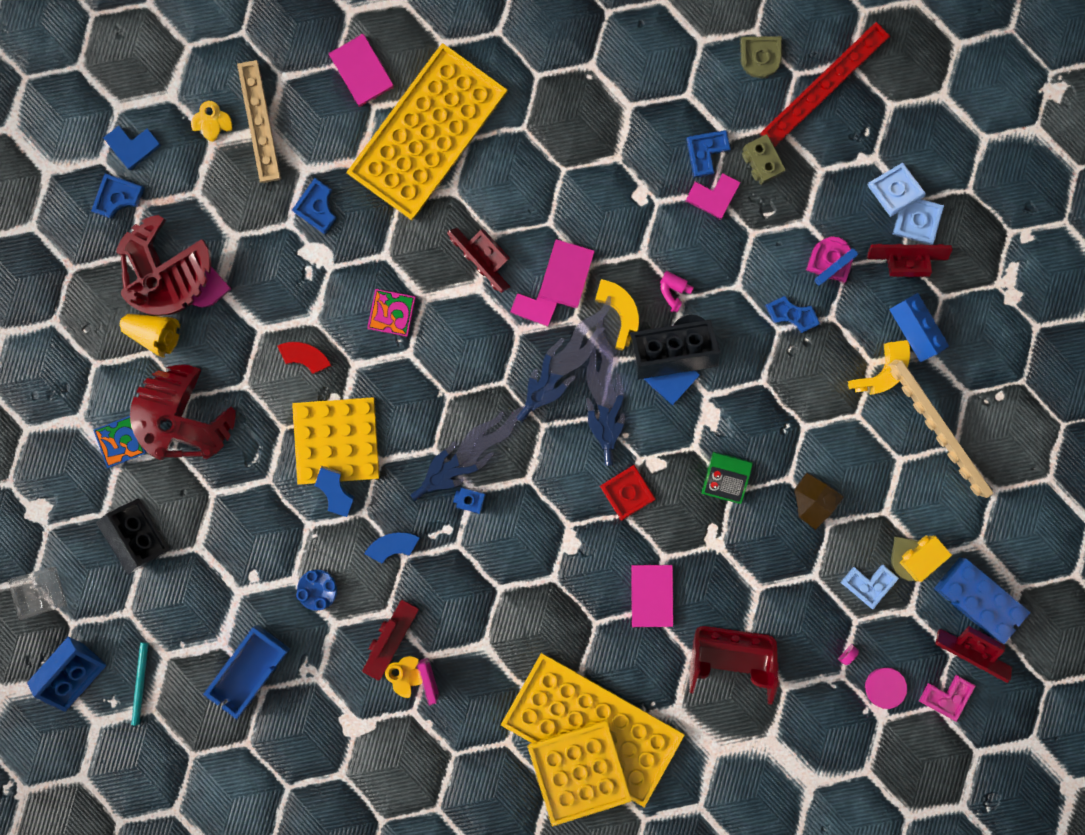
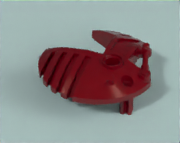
[116,215,211,316]
[130,365,235,460]

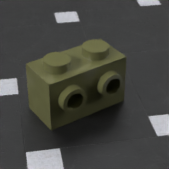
[742,134,785,185]

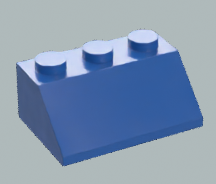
[889,293,949,362]
[27,636,106,712]

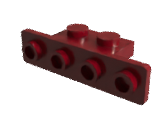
[447,227,510,293]
[867,244,953,277]
[362,600,419,681]
[936,626,1012,683]

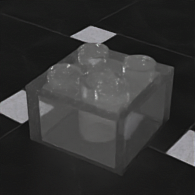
[8,567,67,620]

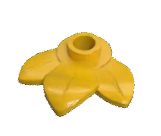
[191,101,232,142]
[385,656,422,698]

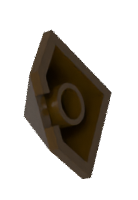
[794,473,844,530]

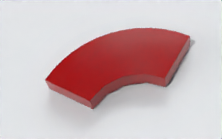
[277,342,332,374]

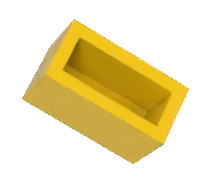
[900,536,952,582]

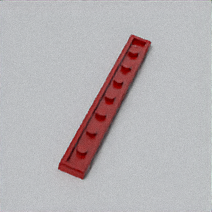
[760,22,890,148]

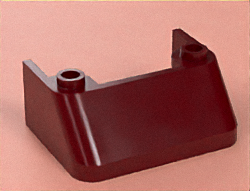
[689,626,779,704]

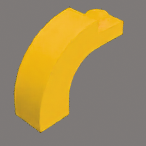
[595,279,639,351]
[848,340,910,395]

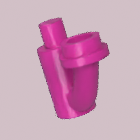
[660,271,694,312]

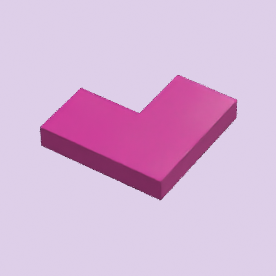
[685,173,740,219]
[510,292,557,327]
[919,675,975,722]

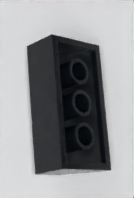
[630,319,720,380]

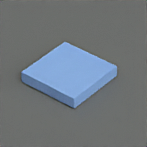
[868,163,926,217]
[893,199,944,245]

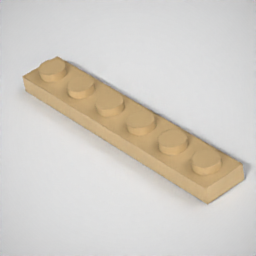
[237,60,281,183]

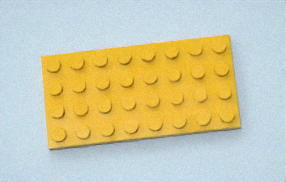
[346,43,508,221]
[501,652,685,807]

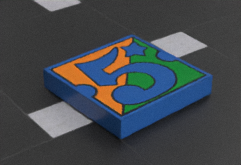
[93,416,147,468]

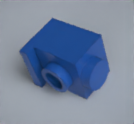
[453,488,485,514]

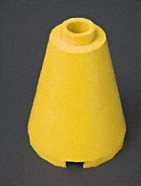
[120,314,180,357]

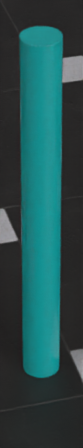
[131,642,149,726]

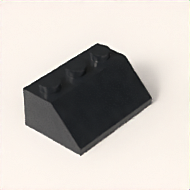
[96,498,170,575]

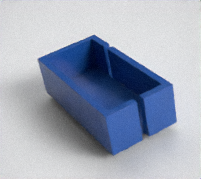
[934,557,1030,644]
[203,625,290,719]

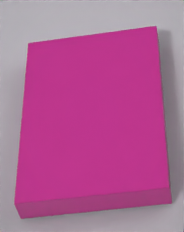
[329,34,394,107]
[539,239,594,309]
[631,565,673,627]

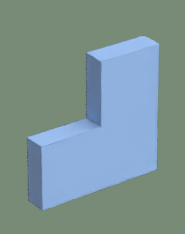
[840,565,899,609]

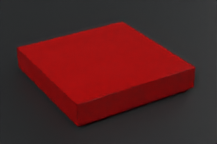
[600,465,656,521]

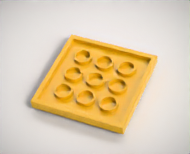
[292,397,380,484]
[527,720,631,826]

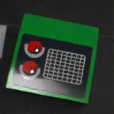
[702,451,752,504]

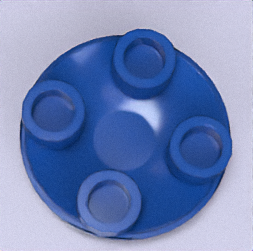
[296,570,337,611]

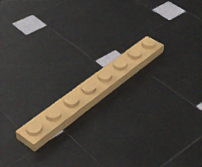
[888,360,993,498]

